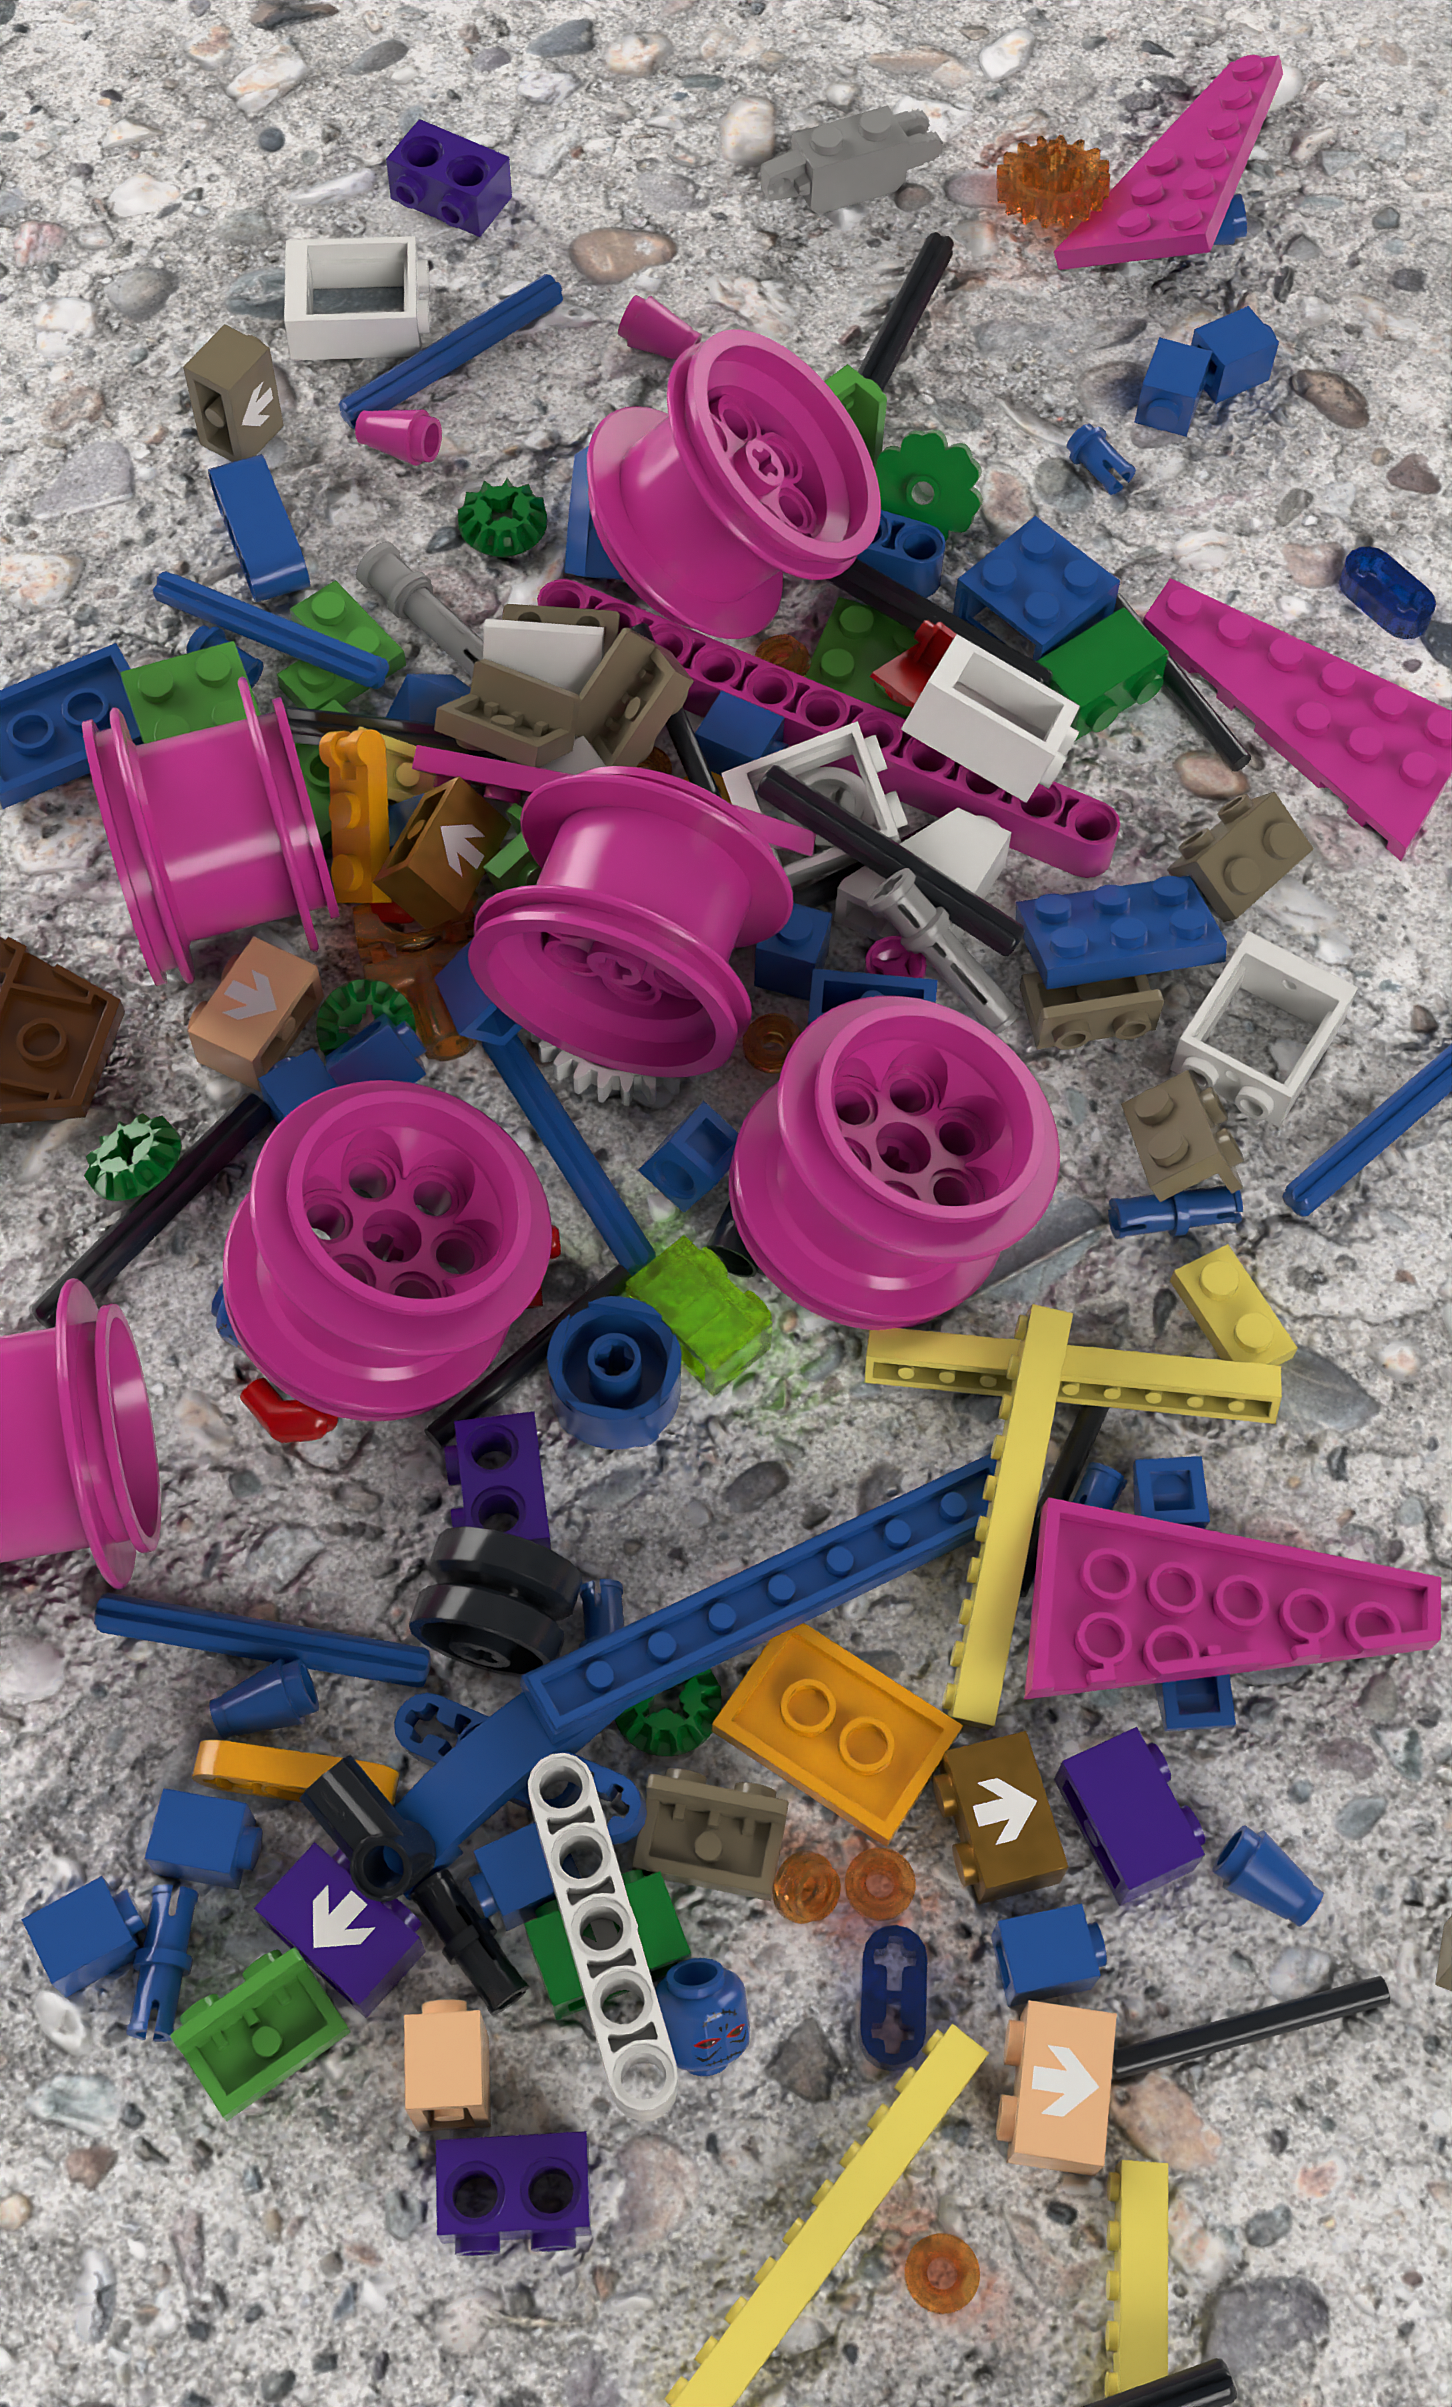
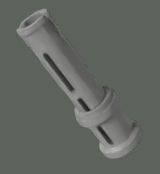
[356,542,484,679]
[867,868,1020,1035]

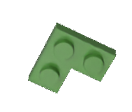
[277,580,406,710]

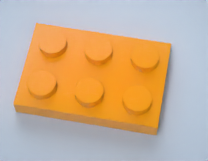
[712,1623,963,1847]

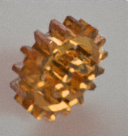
[996,135,1111,229]

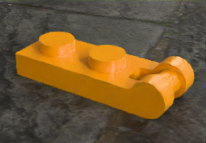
[319,729,392,903]

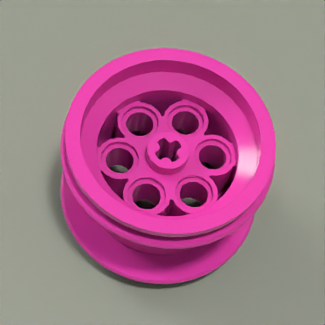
[587,329,881,639]
[82,677,340,986]
[468,766,794,1078]
[728,996,1060,1330]
[223,1080,552,1422]
[0,1278,161,1589]

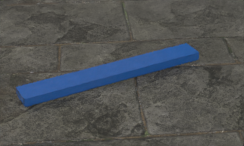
[520,1453,997,1745]

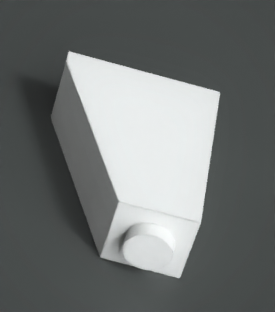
[834,808,1012,969]

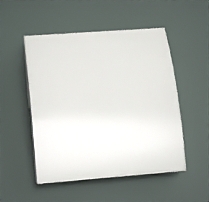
[483,619,604,748]

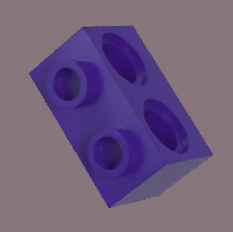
[386,119,512,237]
[444,1411,551,1550]
[436,2131,592,2256]

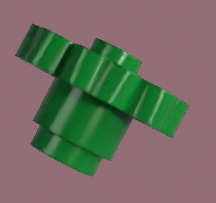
[874,429,983,541]

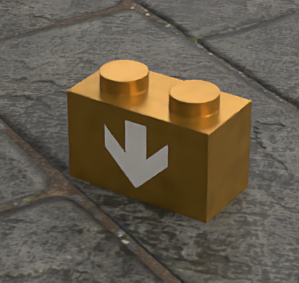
[373,776,512,930]
[932,1731,1069,1904]

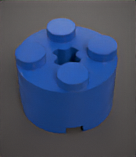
[547,1296,681,1449]

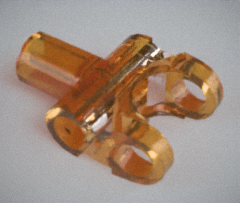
[352,903,478,1062]

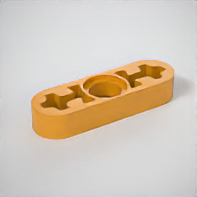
[192,1740,400,1807]

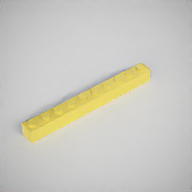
[942,1304,1073,1730]
[864,1328,1282,1424]
[664,2024,989,2407]
[1105,2160,1168,2398]

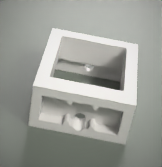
[284,236,430,361]
[901,634,1080,803]
[721,721,908,887]
[1170,931,1358,1127]

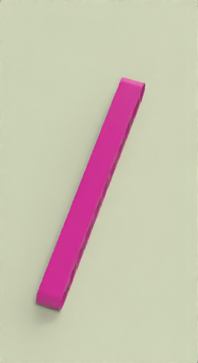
[537,579,1120,878]

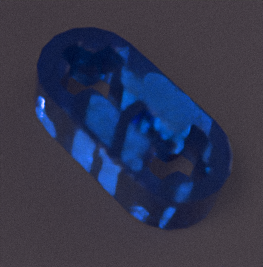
[1339,546,1436,639]
[858,1925,928,2071]

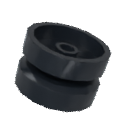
[409,1526,582,1677]

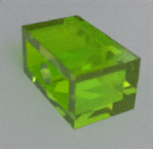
[626,1235,773,1397]

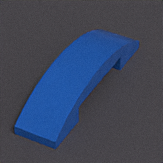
[1133,1456,1236,1731]
[383,1692,625,1900]

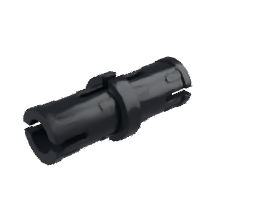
[410,1869,530,2016]

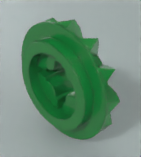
[458,478,548,557]
[316,979,416,1056]
[84,1113,182,1201]
[614,1668,722,1757]

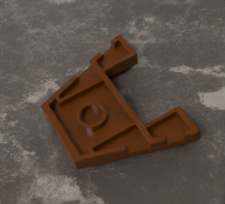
[0,936,125,1124]

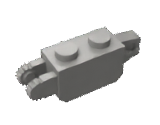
[760,105,944,215]

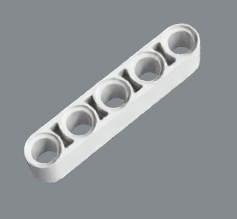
[528,1753,678,2122]

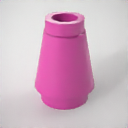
[618,295,702,360]
[355,409,442,466]

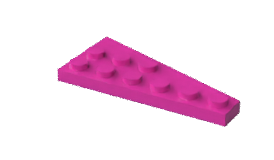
[1054,55,1283,270]
[1143,578,1452,861]
[412,745,817,856]
[1024,1497,1441,1700]

